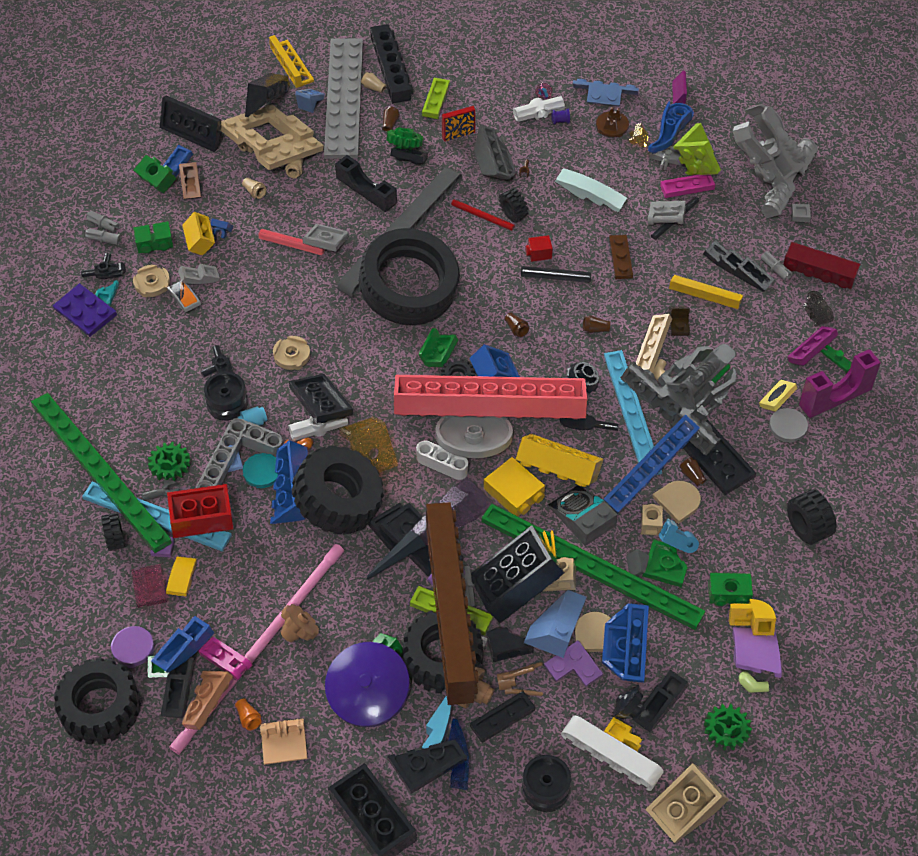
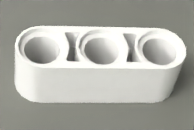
[416,441,468,480]

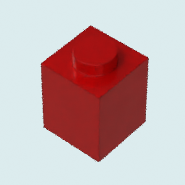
[525,235,553,262]

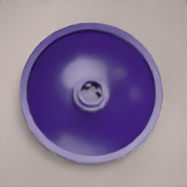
[325,642,410,727]

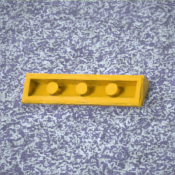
[669,275,743,309]

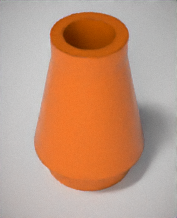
[235,699,262,731]

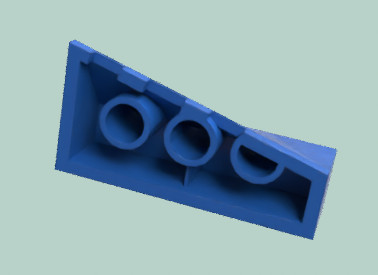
[270,440,308,524]

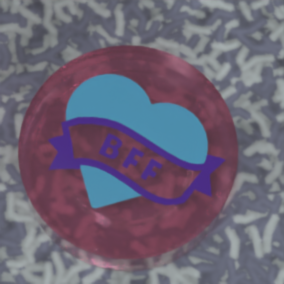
[535,83,553,99]

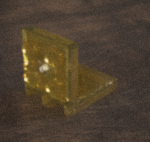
[339,416,398,472]

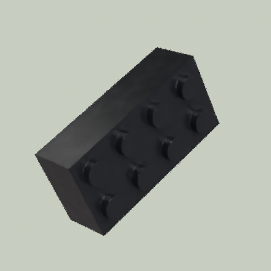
[328,763,417,856]

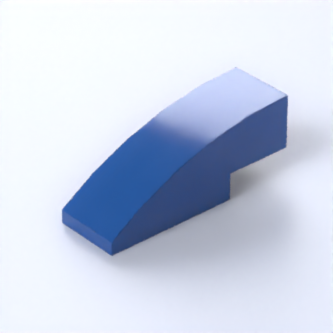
[151,616,214,673]

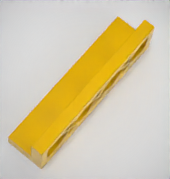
[269,35,314,88]

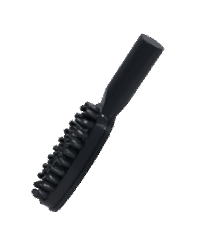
[559,414,619,431]

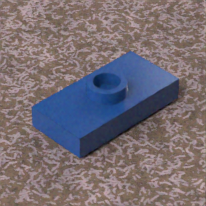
[163,145,193,177]

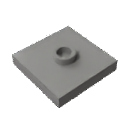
[303,224,349,252]

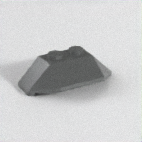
[474,124,517,179]

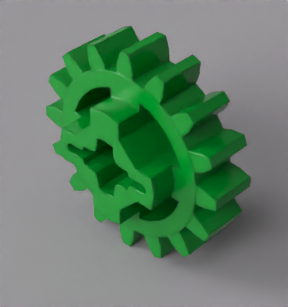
[386,127,423,150]
[148,442,191,481]
[704,704,752,751]

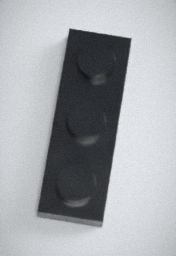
[470,691,535,743]

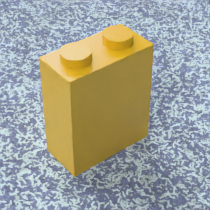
[484,457,545,517]

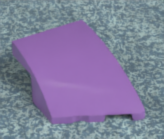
[732,627,782,678]

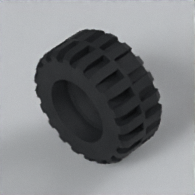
[403,611,483,694]
[54,658,141,745]

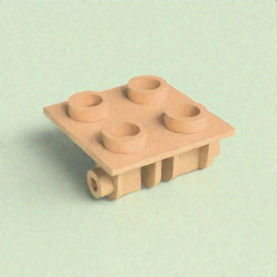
[260,719,307,765]

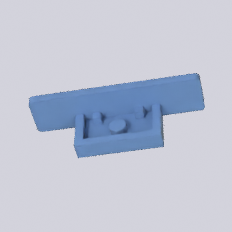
[573,79,639,107]

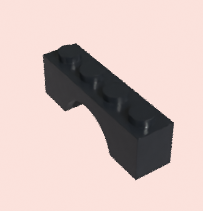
[335,155,397,212]

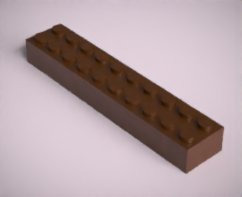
[426,502,478,705]

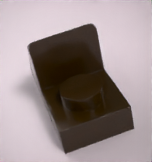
[668,306,690,336]

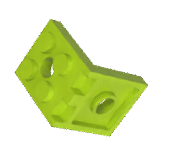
[673,123,721,175]

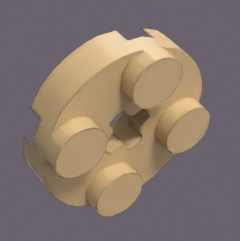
[133,265,170,297]
[273,336,311,370]

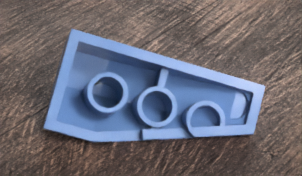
[524,590,586,658]

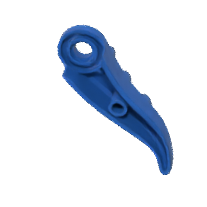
[648,101,694,154]

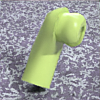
[739,671,769,693]

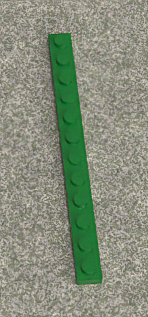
[31,393,172,553]
[481,503,706,631]

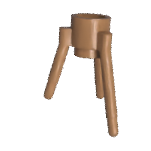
[497,662,543,696]

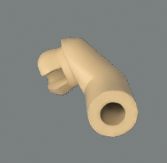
[653,359,666,381]

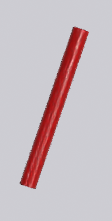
[451,199,515,231]

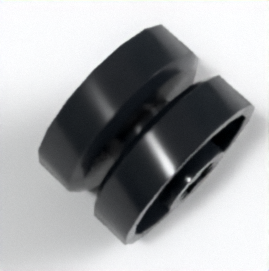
[203,372,248,421]
[522,755,571,812]

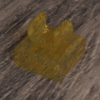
[628,123,648,147]

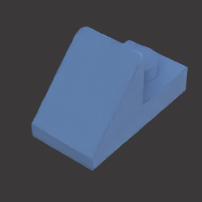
[295,89,325,113]

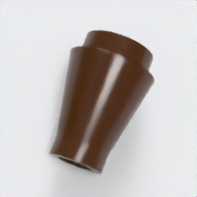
[382,106,400,131]
[504,312,529,337]
[583,315,611,333]
[679,457,707,487]

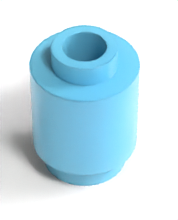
[238,406,267,426]

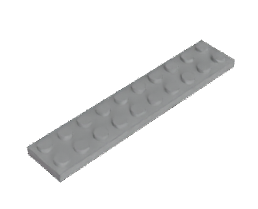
[324,38,363,159]

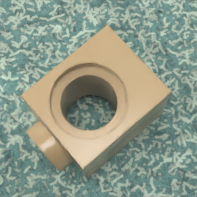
[641,504,663,535]

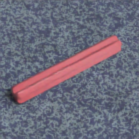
[258,229,325,255]

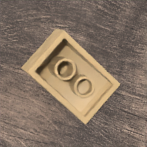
[645,763,729,843]

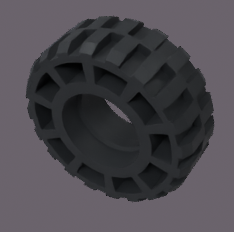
[292,445,384,534]

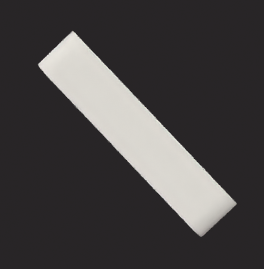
[561,716,663,791]

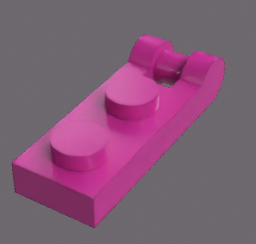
[198,637,252,681]

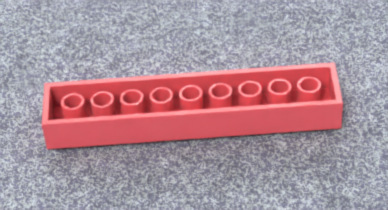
[394,375,587,419]

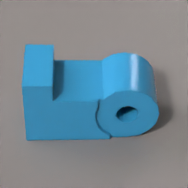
[658,518,699,553]

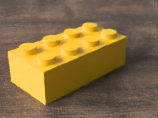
[515,434,604,487]

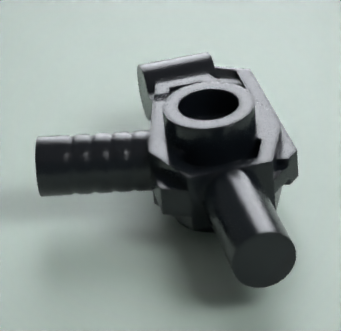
[81,253,126,279]
[200,345,233,378]

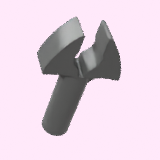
[142,480,180,501]

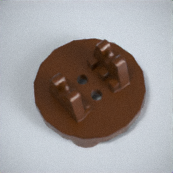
[596,107,629,137]

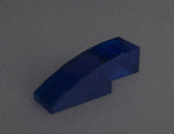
[448,718,469,790]

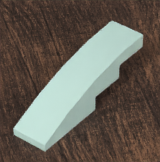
[555,168,627,212]

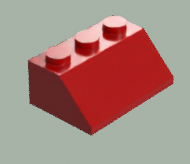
[167,484,233,538]

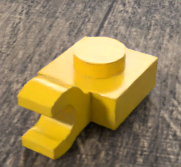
[604,717,642,752]

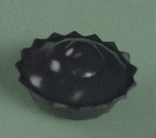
[566,362,599,394]
[611,685,643,720]

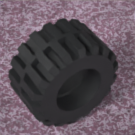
[787,489,837,545]

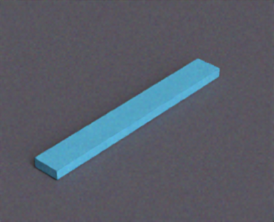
[604,350,662,475]
[82,481,232,552]

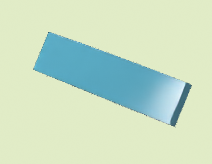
[422,696,452,749]

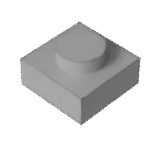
[791,204,811,222]

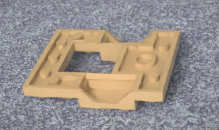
[220,104,324,170]

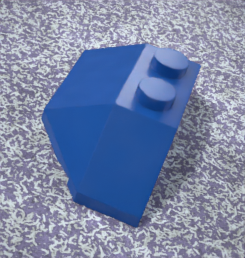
[602,604,649,683]

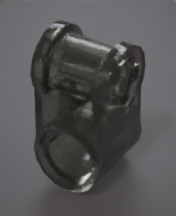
[804,291,834,327]

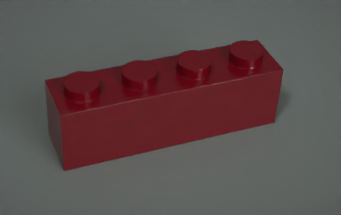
[783,242,860,289]

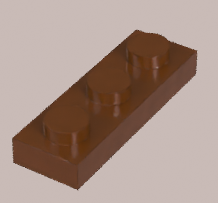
[609,235,633,279]

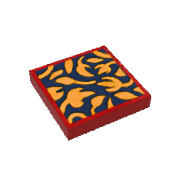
[442,106,475,141]

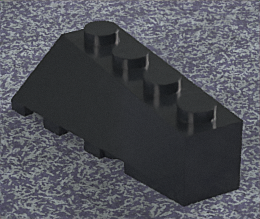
[245,73,290,117]

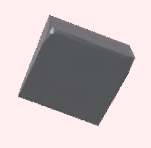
[626,549,649,576]

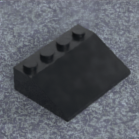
[471,526,565,623]

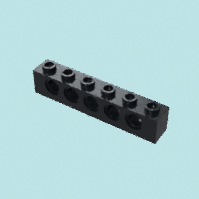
[370,24,413,104]

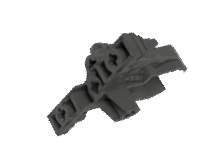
[620,344,736,455]

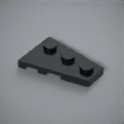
[387,740,467,794]

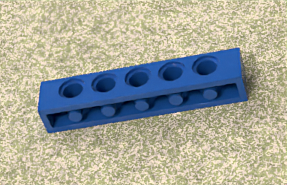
[603,414,700,515]

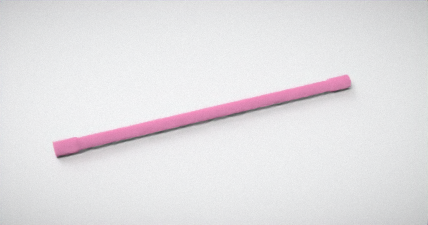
[169,544,344,755]

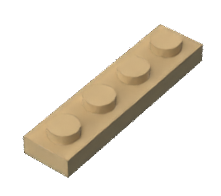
[636,314,672,373]

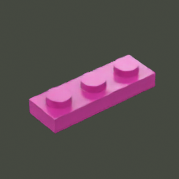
[660,174,715,198]

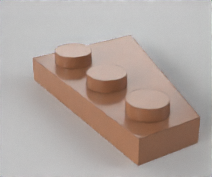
[182,671,233,730]

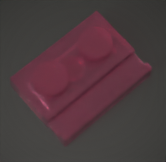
[131,564,167,608]

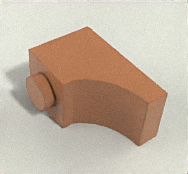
[179,162,201,199]

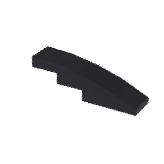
[703,240,775,292]
[161,652,197,718]

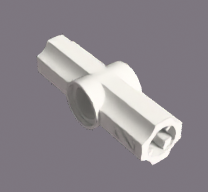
[513,96,565,122]
[288,416,348,441]

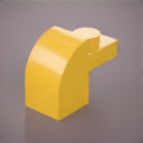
[729,599,776,635]

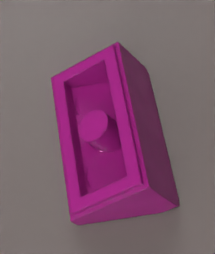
[672,71,687,104]

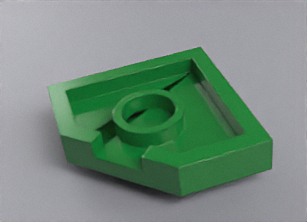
[642,539,687,588]

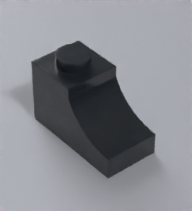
[487,627,534,662]

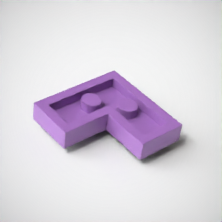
[544,640,603,687]

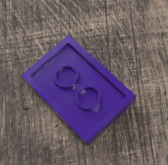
[53,283,117,337]

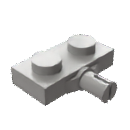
[649,146,683,170]

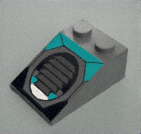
[548,485,617,546]

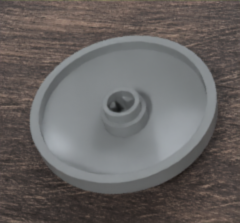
[436,415,513,458]

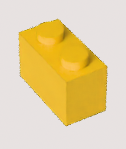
[182,212,215,255]

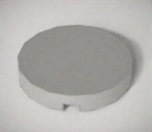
[769,408,808,443]

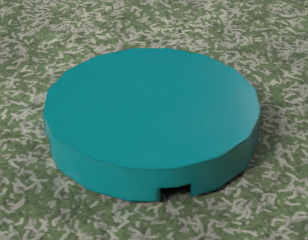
[242,453,278,488]

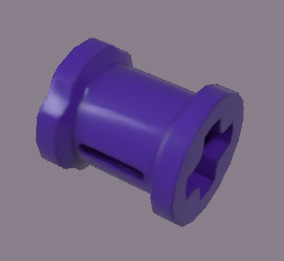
[551,109,570,125]

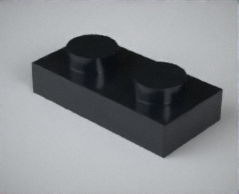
[390,146,428,164]

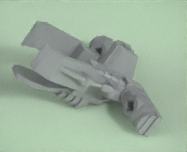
[733,104,818,218]

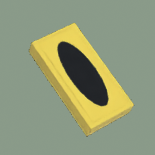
[759,380,798,412]

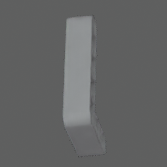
[196,418,282,488]

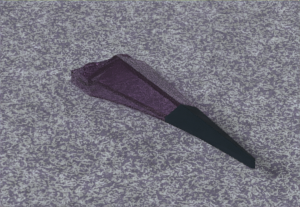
[366,477,494,580]

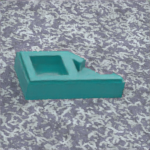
[95,280,119,306]

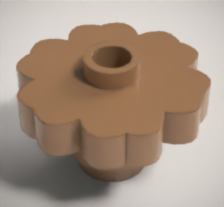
[281,604,319,643]
[458,667,494,709]

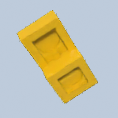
[166,556,197,596]

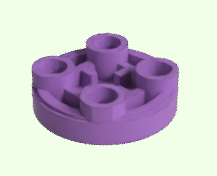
[111,626,154,668]

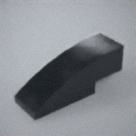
[632,669,689,733]

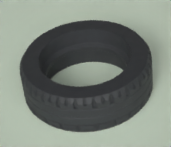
[358,228,460,325]

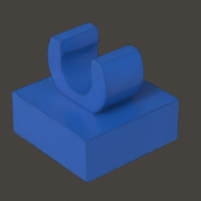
[210,219,233,239]

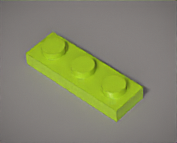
[422,78,450,119]

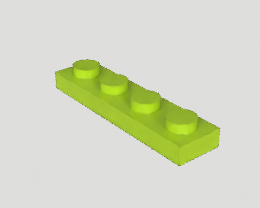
[410,586,493,636]

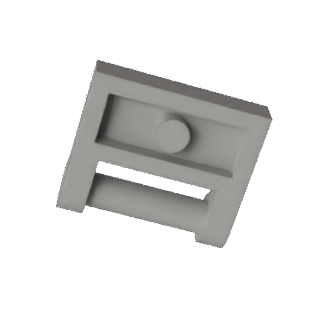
[648,200,686,225]

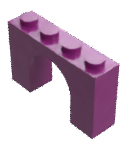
[799,349,881,418]

